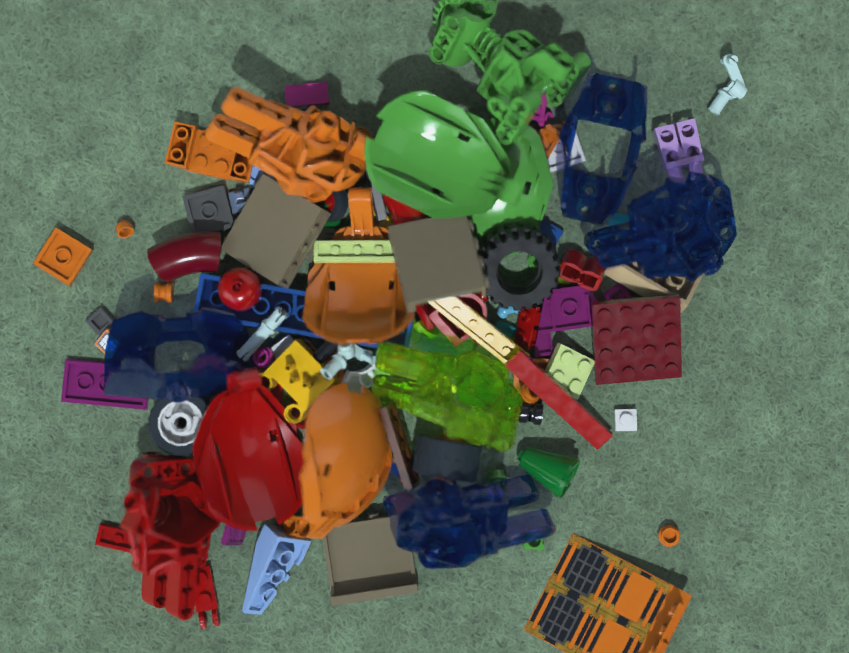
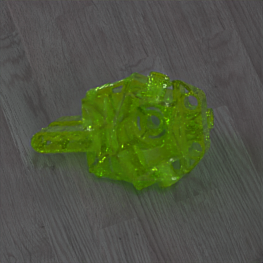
[371,342,523,452]

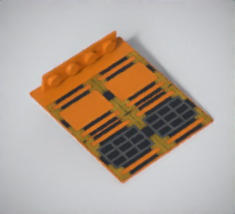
[524,534,692,653]

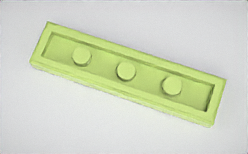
[313,240,395,263]

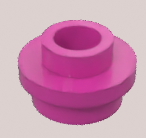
[253,346,274,368]

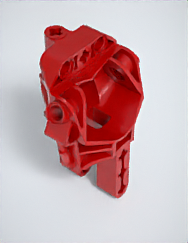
[120,451,221,621]

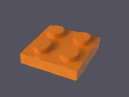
[33,227,94,287]

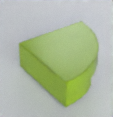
[413,320,439,339]

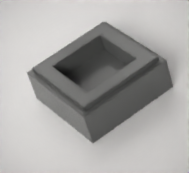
[85,307,116,337]

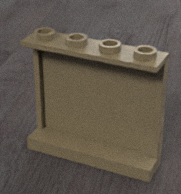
[221,174,331,289]
[388,216,489,313]
[323,510,418,606]

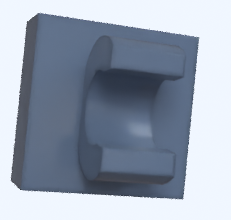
[228,188,251,214]

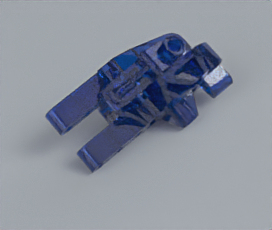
[583,172,737,282]
[383,475,556,569]

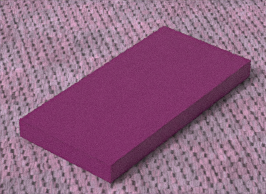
[61,359,152,410]

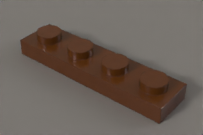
[379,401,421,491]

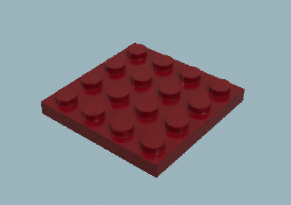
[591,294,682,385]

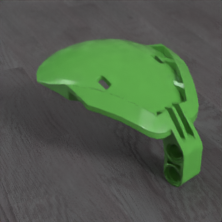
[364,90,526,219]
[437,117,553,257]

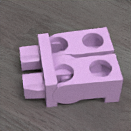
[652,118,704,182]

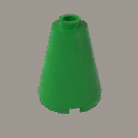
[517,446,580,498]

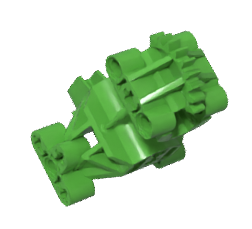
[429,0,591,145]

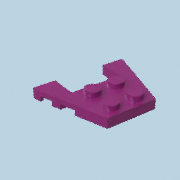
[534,286,597,357]

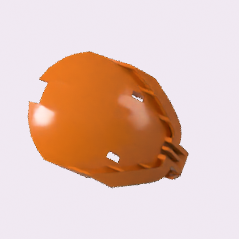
[303,187,414,345]
[283,382,393,539]

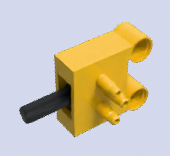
[260,338,340,424]

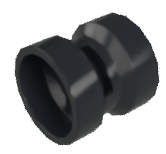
[519,402,543,426]

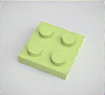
[545,343,594,400]

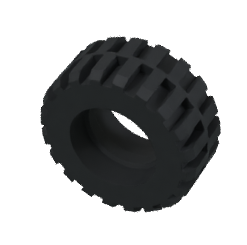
[477,223,561,311]

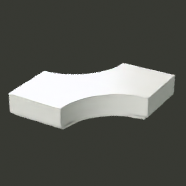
[341,359,394,394]

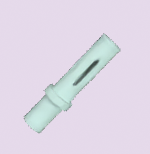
[237,307,288,361]

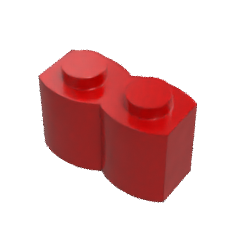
[560,249,606,291]

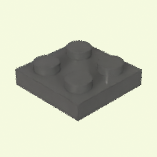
[182,185,234,232]

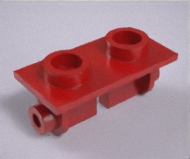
[514,306,542,351]

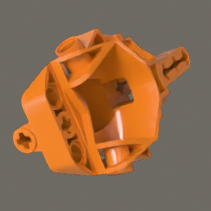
[205,87,375,202]

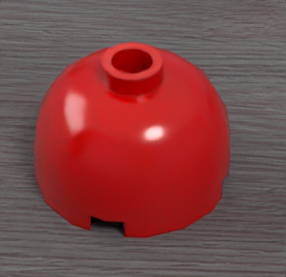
[218,268,262,311]

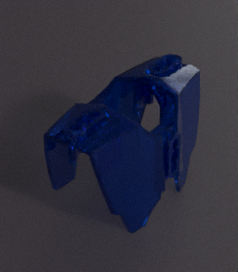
[557,72,648,226]
[104,307,256,403]

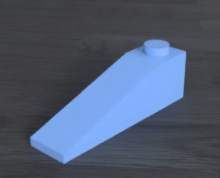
[242,524,311,615]

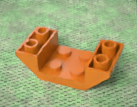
[165,121,253,183]

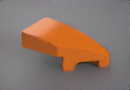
[538,121,569,160]

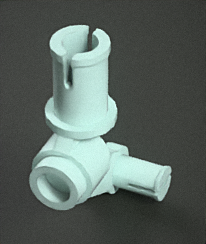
[708,54,748,115]
[321,342,376,380]

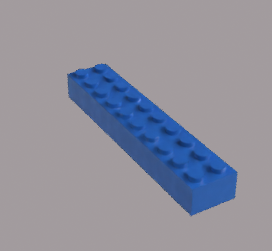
[193,274,415,354]

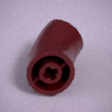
[147,231,221,283]

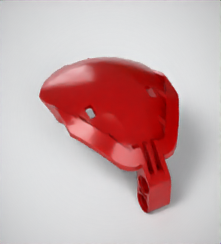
[192,367,305,531]

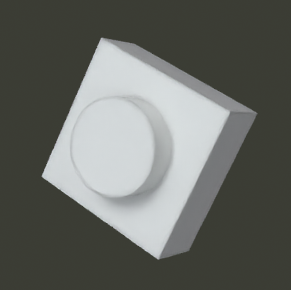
[614,409,637,431]

